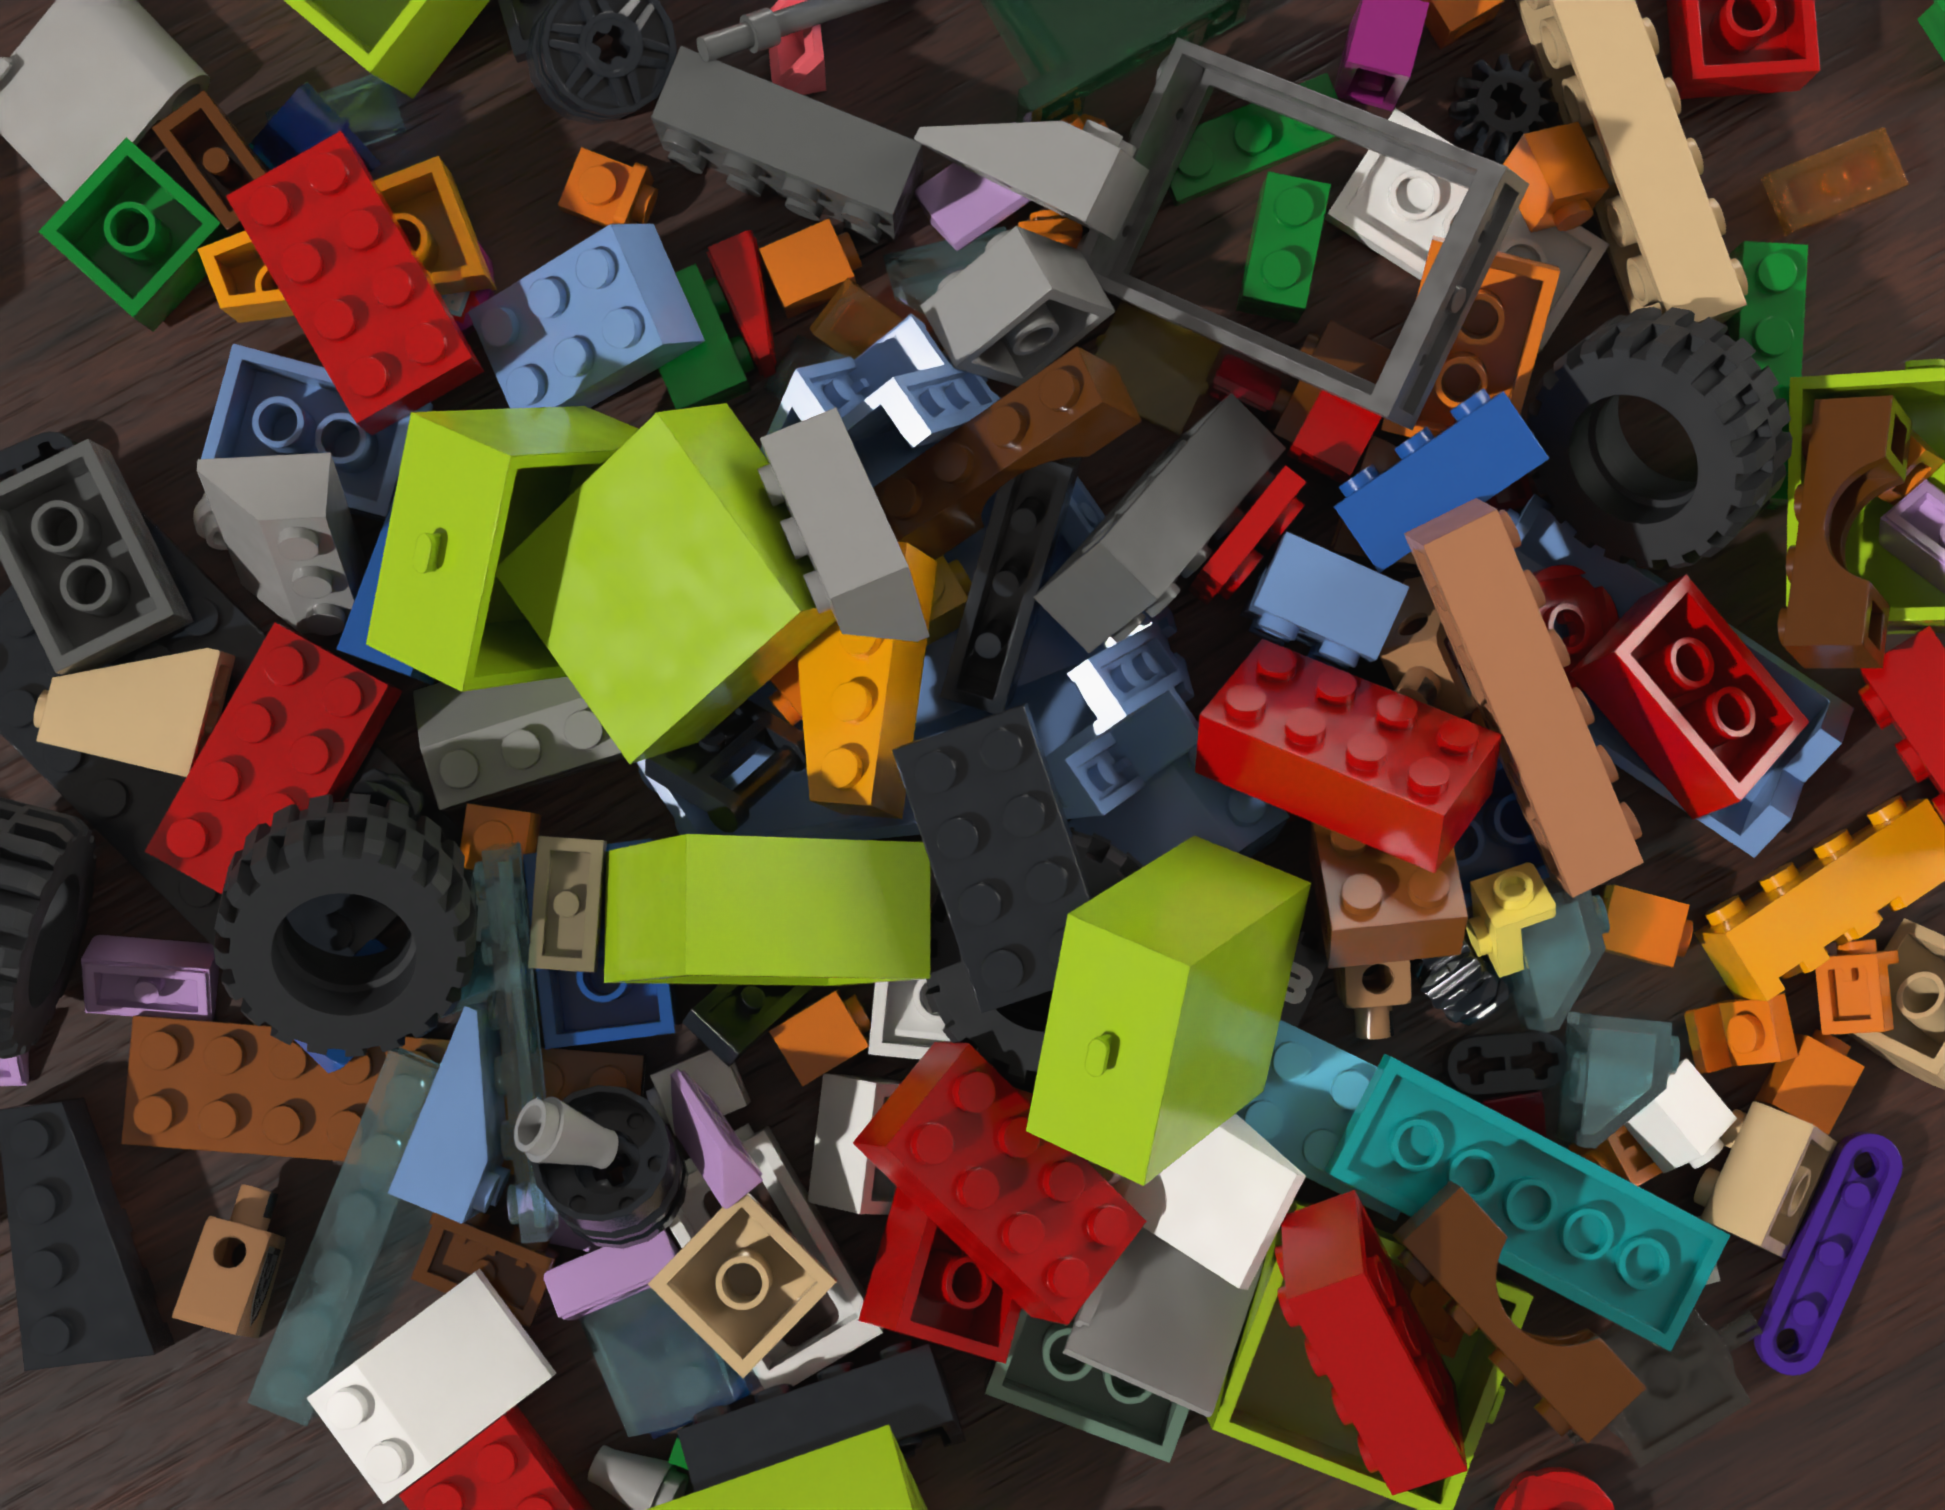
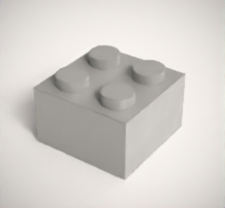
[920,226,1115,387]

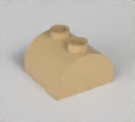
[1848,918,1945,1090]
[1694,1101,1837,1259]
[648,1192,837,1378]

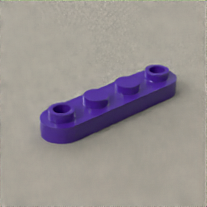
[1754,1132,1903,1376]

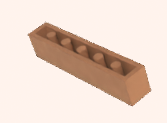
[1404,498,1644,898]

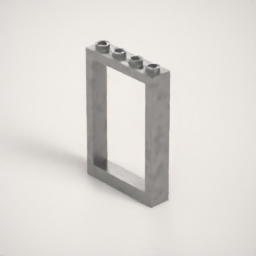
[1077,37,1529,430]

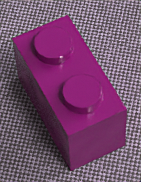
[1334,0,1429,111]

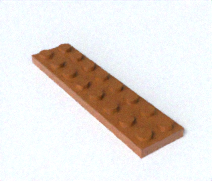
[121,1015,646,1183]

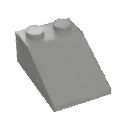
[914,119,1149,241]

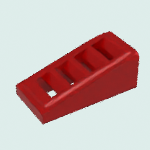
[706,230,777,378]

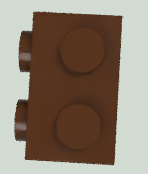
[411,1211,562,1327]

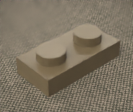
[528,836,607,972]

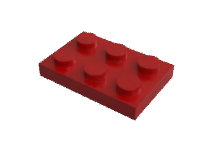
[1188,465,1306,605]

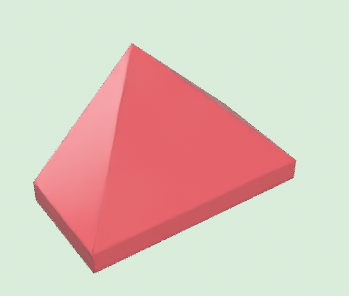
[769,0,826,95]

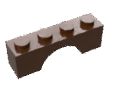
[873,346,1141,560]
[1778,395,1912,668]
[1393,1181,1646,1444]

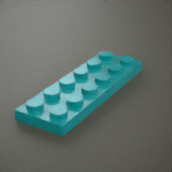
[1324,1054,1731,1352]

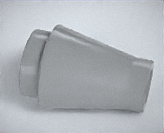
[514,1097,619,1169]
[587,1445,689,1510]

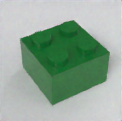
[38,137,232,332]

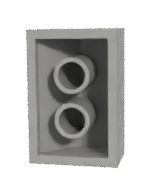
[757,407,930,642]
[197,453,368,636]
[413,677,625,812]

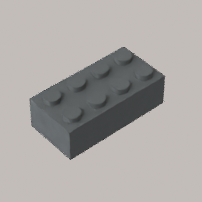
[651,46,924,244]
[1033,393,1286,653]

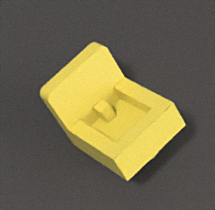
[1466,863,1556,978]

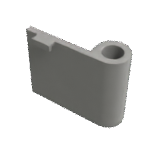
[0,0,210,202]
[1063,1227,1265,1418]

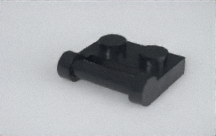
[645,699,807,833]

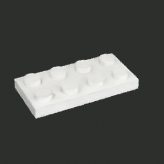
[1325,108,1609,354]

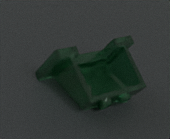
[980,0,1251,123]

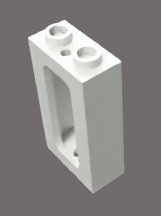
[669,1123,884,1389]

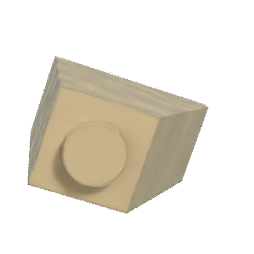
[34,648,236,777]

